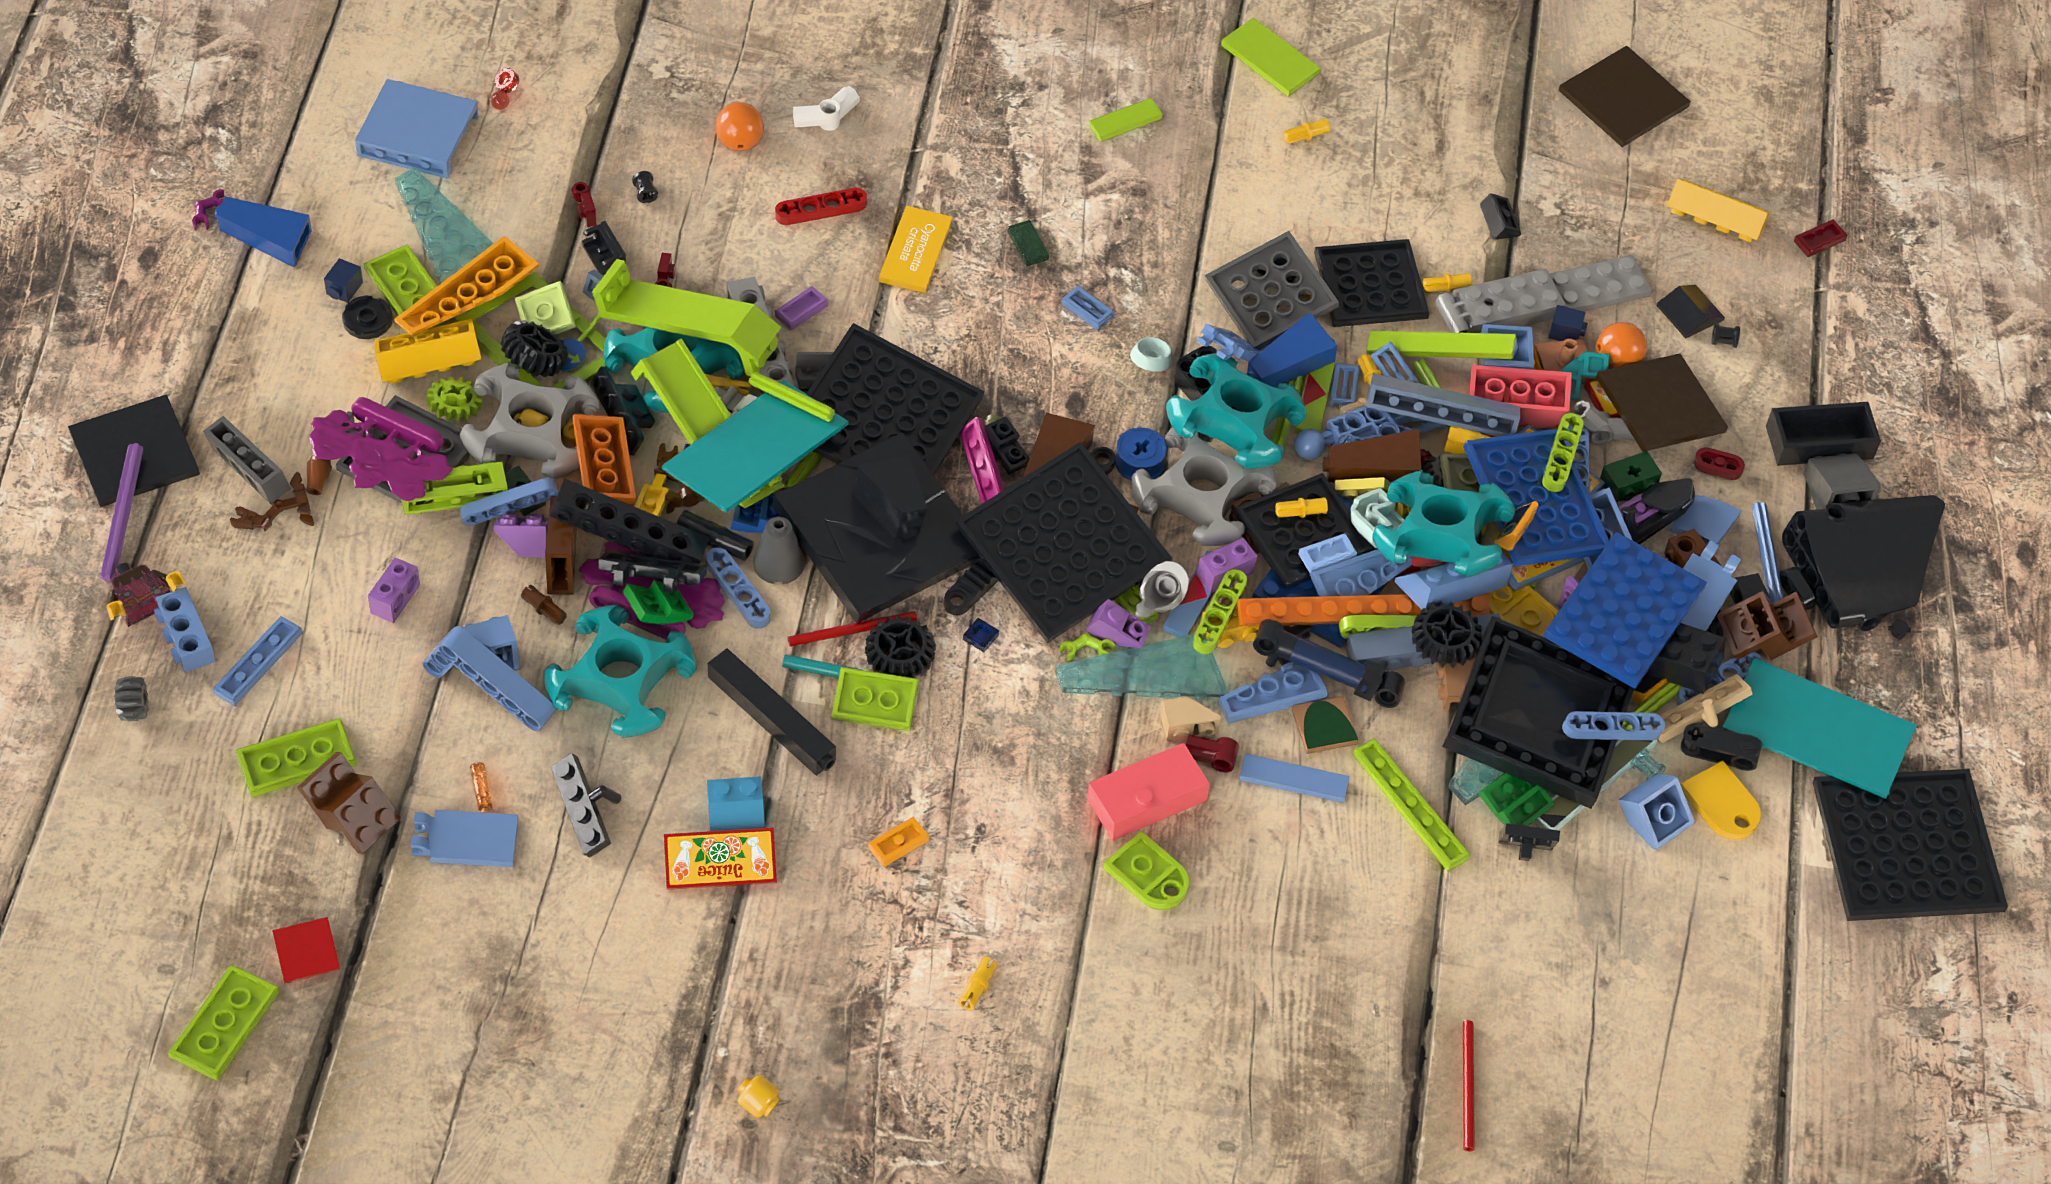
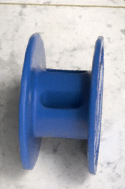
[1115,427,1167,481]

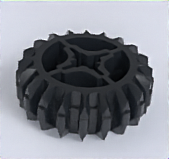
[500,320,568,378]
[1411,601,1483,668]
[865,615,936,678]

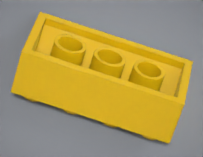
[1667,179,1771,242]
[374,318,482,384]

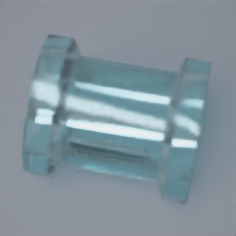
[1630,748,1666,780]

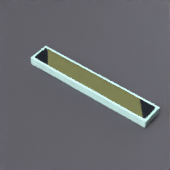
[1533,727,1657,831]

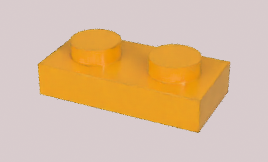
[868,816,929,867]

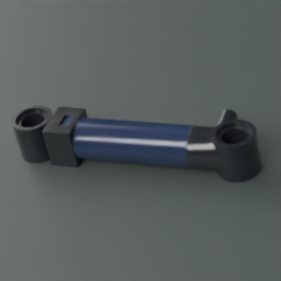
[1253,619,1405,708]

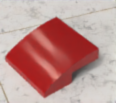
[272,917,340,983]

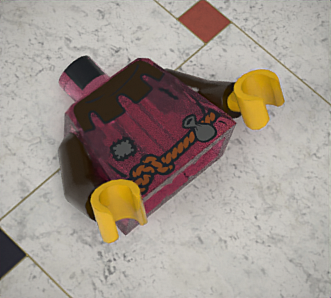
[107,563,186,627]

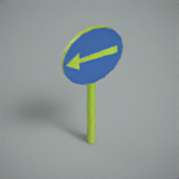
[560,313,601,372]

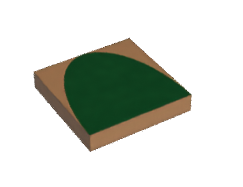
[1292,696,1358,754]

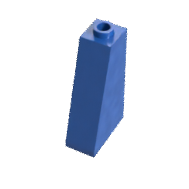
[215,196,312,267]
[1246,313,1337,388]

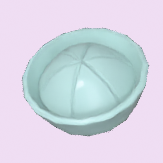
[1130,337,1173,372]

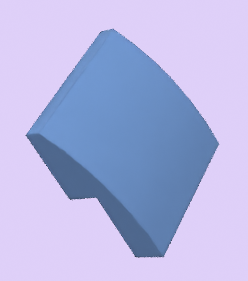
[1669,495,1741,545]

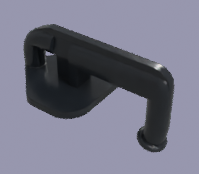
[1621,478,1695,544]

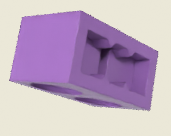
[368,557,420,623]

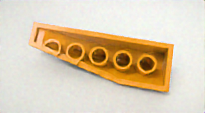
[394,236,539,336]

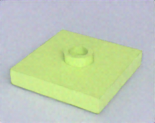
[514,281,576,334]

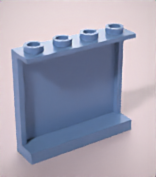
[355,79,479,179]

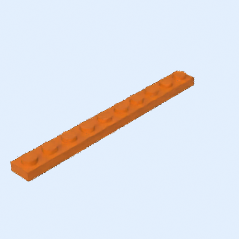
[1237,593,1490,627]

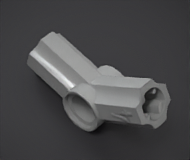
[1571,400,1635,445]

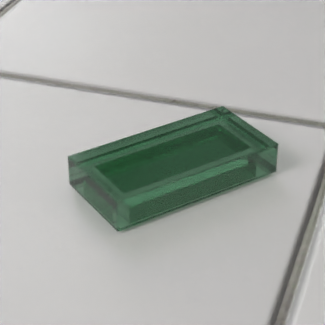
[1007,220,1049,267]

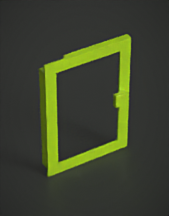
[456,272,606,389]

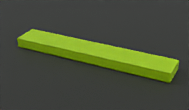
[1366,331,1517,359]
[1352,738,1471,872]

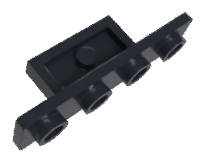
[591,366,655,455]

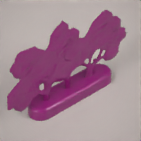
[309,397,453,501]
[579,541,725,640]

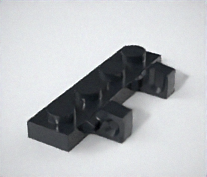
[598,550,707,593]

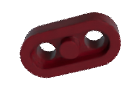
[1694,447,1745,480]

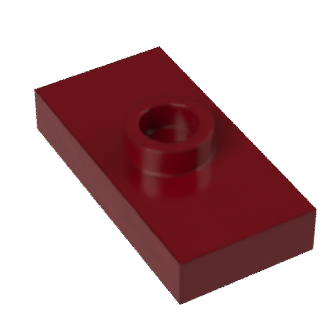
[1794,219,1848,257]

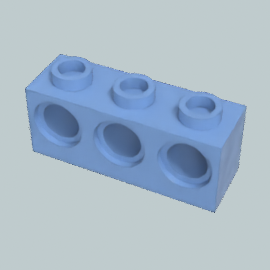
[154,587,215,672]

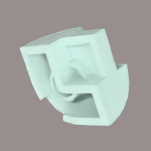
[1351,488,1405,548]

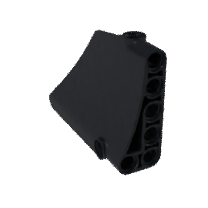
[1782,495,1945,631]

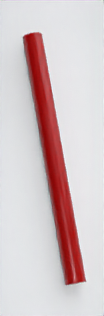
[788,611,917,647]
[1463,1020,1475,1152]

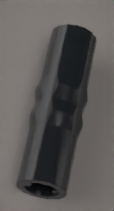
[676,510,754,561]

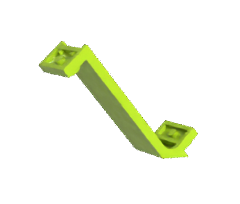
[592,259,781,376]
[630,338,788,508]

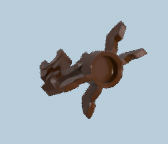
[654,443,705,514]
[230,472,314,532]

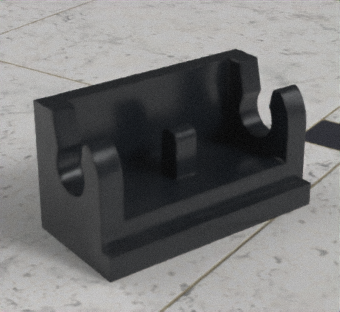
[582,221,626,276]

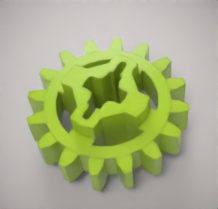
[426,376,482,422]

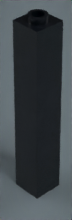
[707,648,836,776]

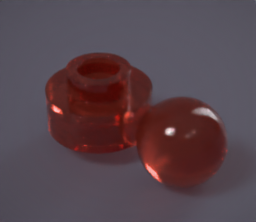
[490,68,519,110]

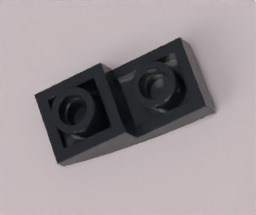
[985,416,1030,474]

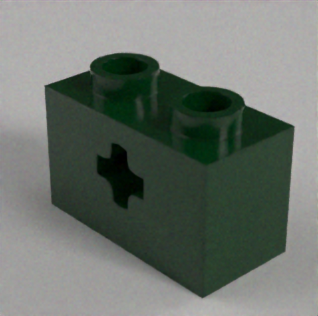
[1600,451,1662,502]

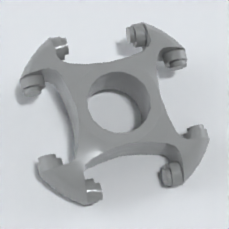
[460,362,600,479]
[1131,428,1277,546]

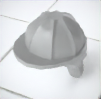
[1135,561,1189,617]

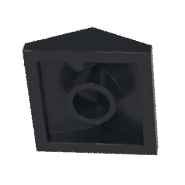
[1656,284,1725,339]

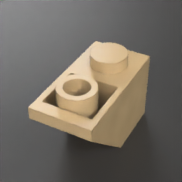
[1160,697,1221,741]

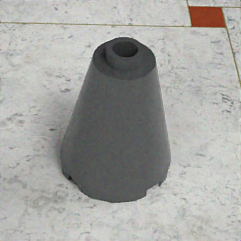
[753,517,805,584]

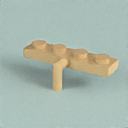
[1648,674,1753,743]

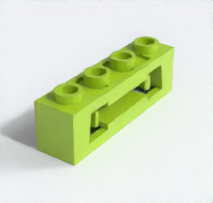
[401,462,507,515]

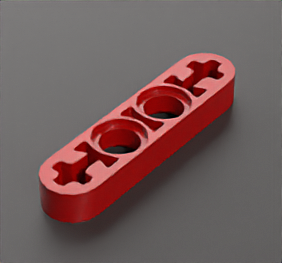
[775,188,867,225]

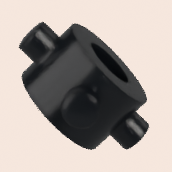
[1888,619,1911,640]

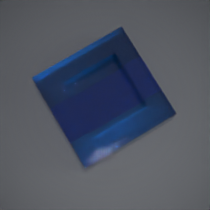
[963,618,999,653]

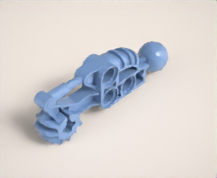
[1294,382,1448,460]

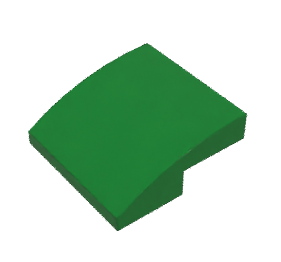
[623,580,694,624]
[1478,773,1555,826]

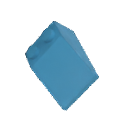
[707,776,765,831]

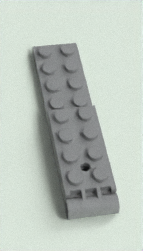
[1435,255,1652,333]

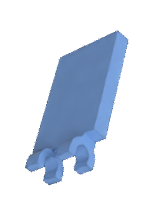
[1197,324,1261,361]
[1681,540,1741,631]
[411,810,518,867]

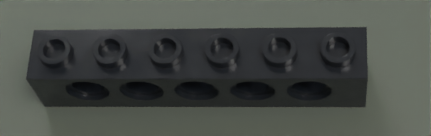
[549,478,710,564]

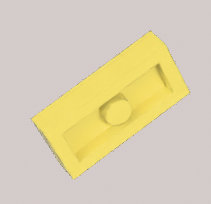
[1335,478,1390,499]

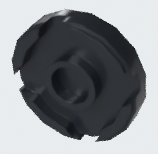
[342,295,393,339]

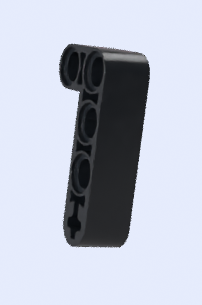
[1175,346,1243,412]

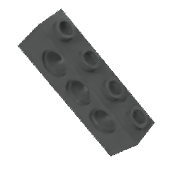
[203,416,291,504]

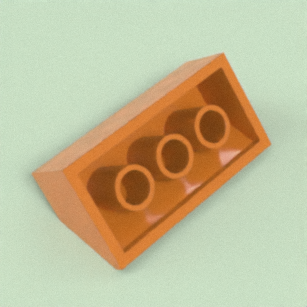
[572,414,636,506]

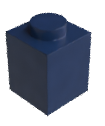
[324,258,363,303]
[1548,305,1588,341]

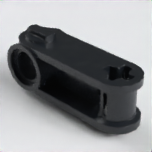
[1681,723,1762,771]

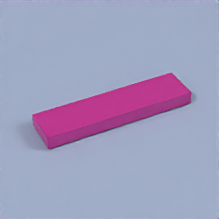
[960,417,1004,504]

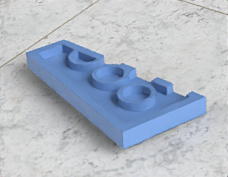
[1310,549,1413,597]
[1219,662,1328,724]

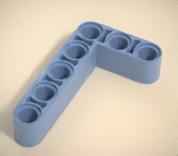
[422,626,556,731]

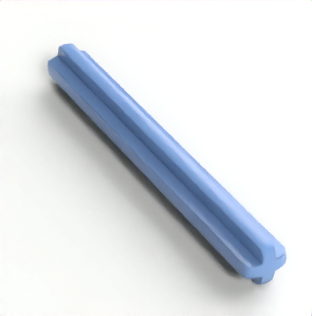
[1752,502,1784,603]

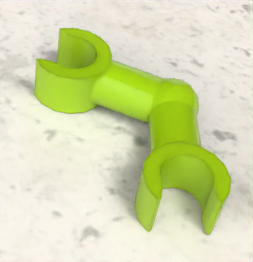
[1059,633,1115,661]

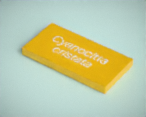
[879,206,952,294]

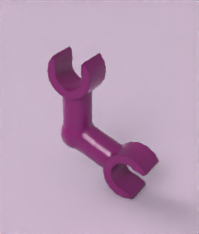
[192,189,225,231]

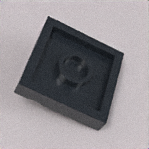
[1498,823,1560,861]

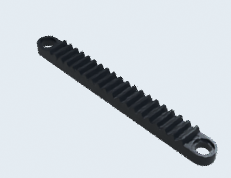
[944,447,1115,616]

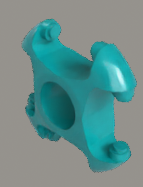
[603,327,745,413]
[1166,354,1306,469]
[1372,470,1516,578]
[543,605,697,738]

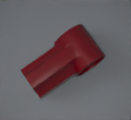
[1185,734,1239,773]

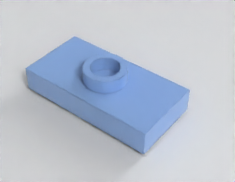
[1298,533,1357,574]

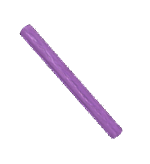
[100,443,143,582]

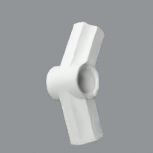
[793,86,860,131]

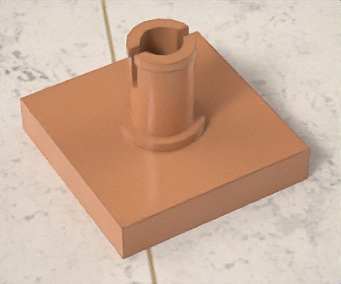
[1535,339,1595,384]

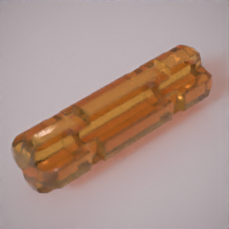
[470,762,493,812]

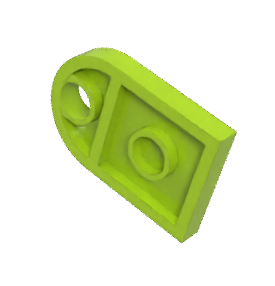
[1103,831,1189,910]

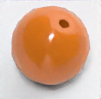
[715,102,764,151]
[1596,322,1647,369]

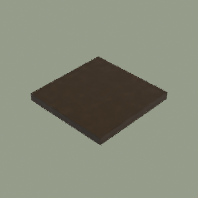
[1558,46,1691,147]
[1596,353,1728,452]

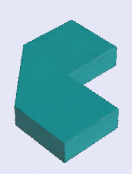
[1559,351,1610,401]

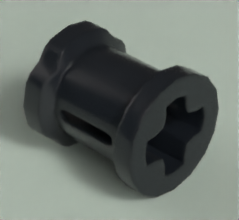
[632,171,658,203]
[1711,323,1740,348]

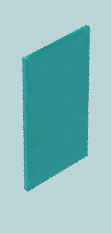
[662,379,848,513]
[1722,658,1917,799]

